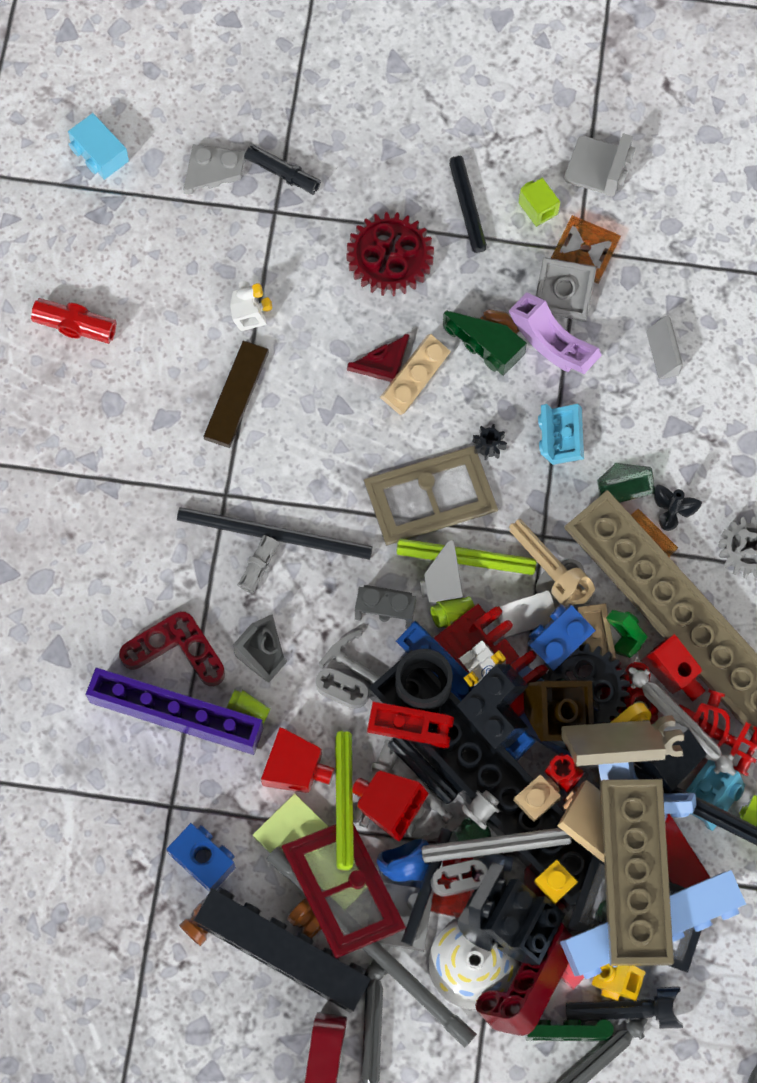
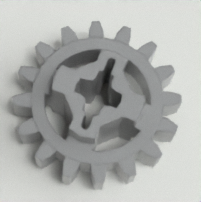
[718,517,757,579]

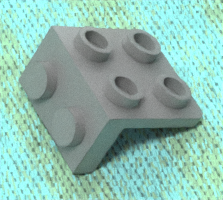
[565,133,635,197]

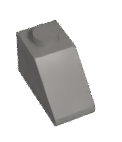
[420,540,463,602]

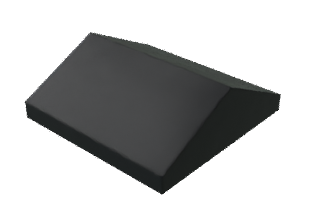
[634,716,707,794]

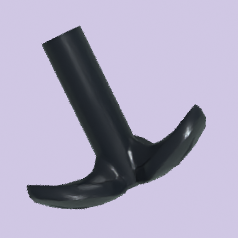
[654,485,702,531]

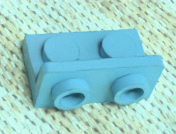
[686,760,745,831]

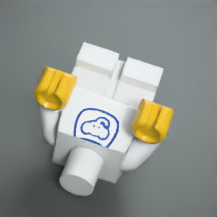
[230,281,272,331]
[459,641,506,687]

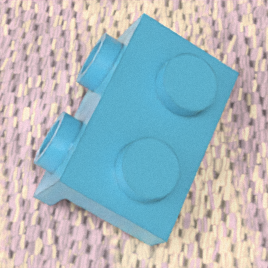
[538,404,584,465]

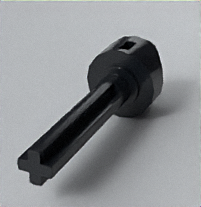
[566,986,683,1029]

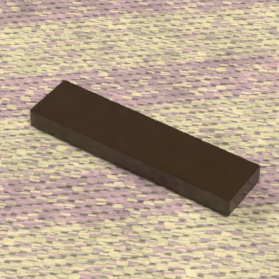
[203,340,269,448]

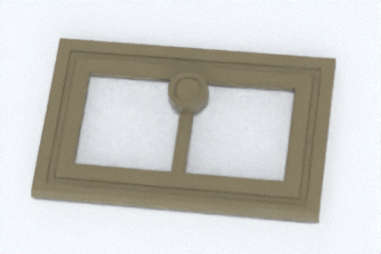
[364,446,498,546]

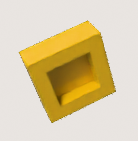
[534,860,578,904]

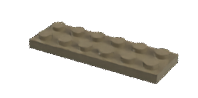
[600,779,674,966]

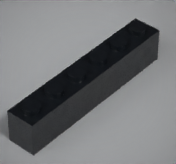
[192,887,371,1013]

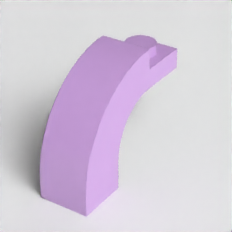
[509,292,602,374]

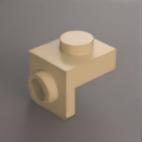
[514,774,561,822]

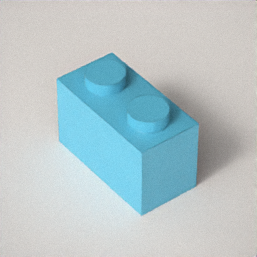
[68,113,129,180]

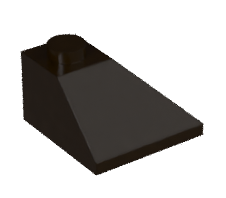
[523,681,594,741]

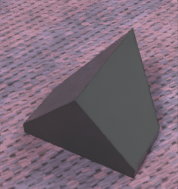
[233,614,287,683]

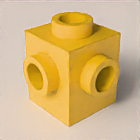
[591,963,646,1001]

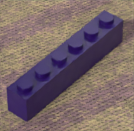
[86,667,264,755]

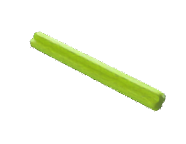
[396,539,537,575]
[335,731,354,870]

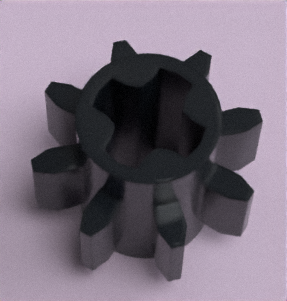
[472,424,507,461]

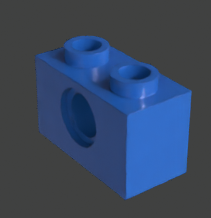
[166,823,236,891]

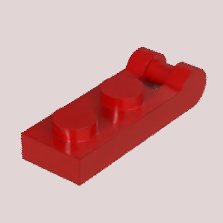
[367,701,454,748]

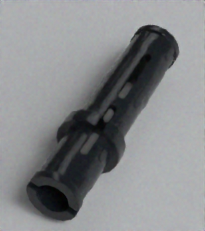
[245,144,321,195]

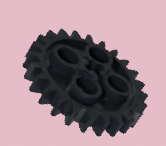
[541,643,631,724]

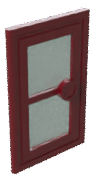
[281,823,406,958]

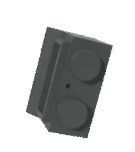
[355,585,416,629]

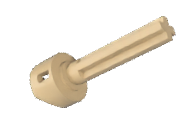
[509,519,595,605]

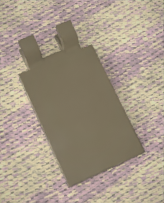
[561,715,684,766]

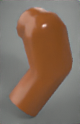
[480,309,520,334]

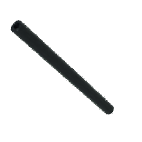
[177,507,373,560]

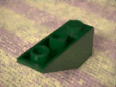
[443,310,527,376]

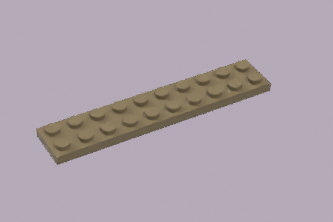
[564,490,757,735]

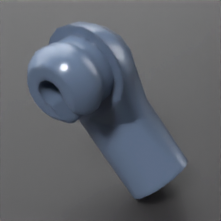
[472,854,513,881]

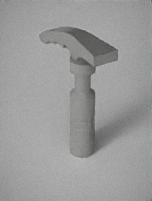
[319,630,381,684]
[416,778,470,841]

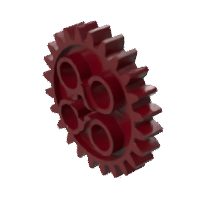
[346,212,434,296]

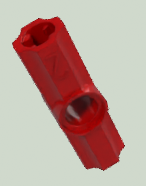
[31,298,117,344]
[544,753,584,792]

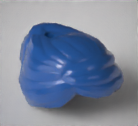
[376,838,429,882]

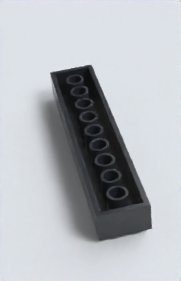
[368,650,605,912]

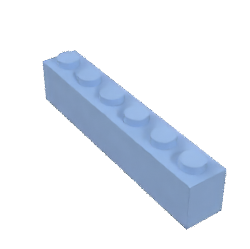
[560,870,746,979]

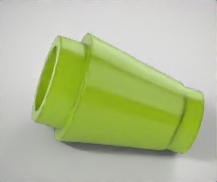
[430,596,475,628]
[226,689,271,724]

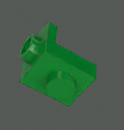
[606,610,648,658]

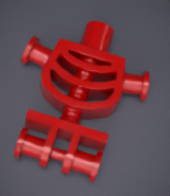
[679,689,757,776]

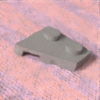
[183,144,245,195]

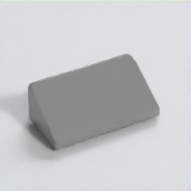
[647,315,683,379]

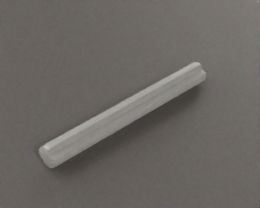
[422,828,571,863]

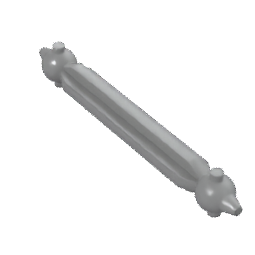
[629,667,736,776]

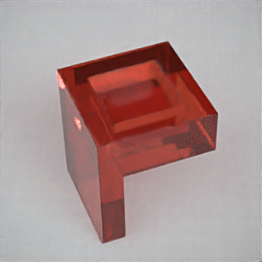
[430,879,471,918]

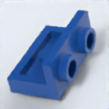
[527,604,596,671]

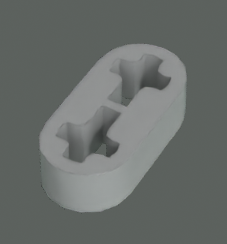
[316,668,368,709]
[431,860,488,896]

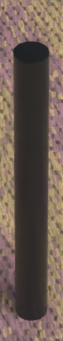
[401,828,453,946]

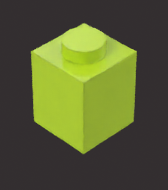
[518,177,560,227]

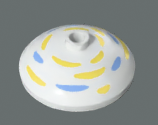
[429,921,519,1010]

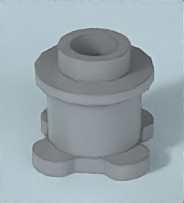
[461,790,500,830]

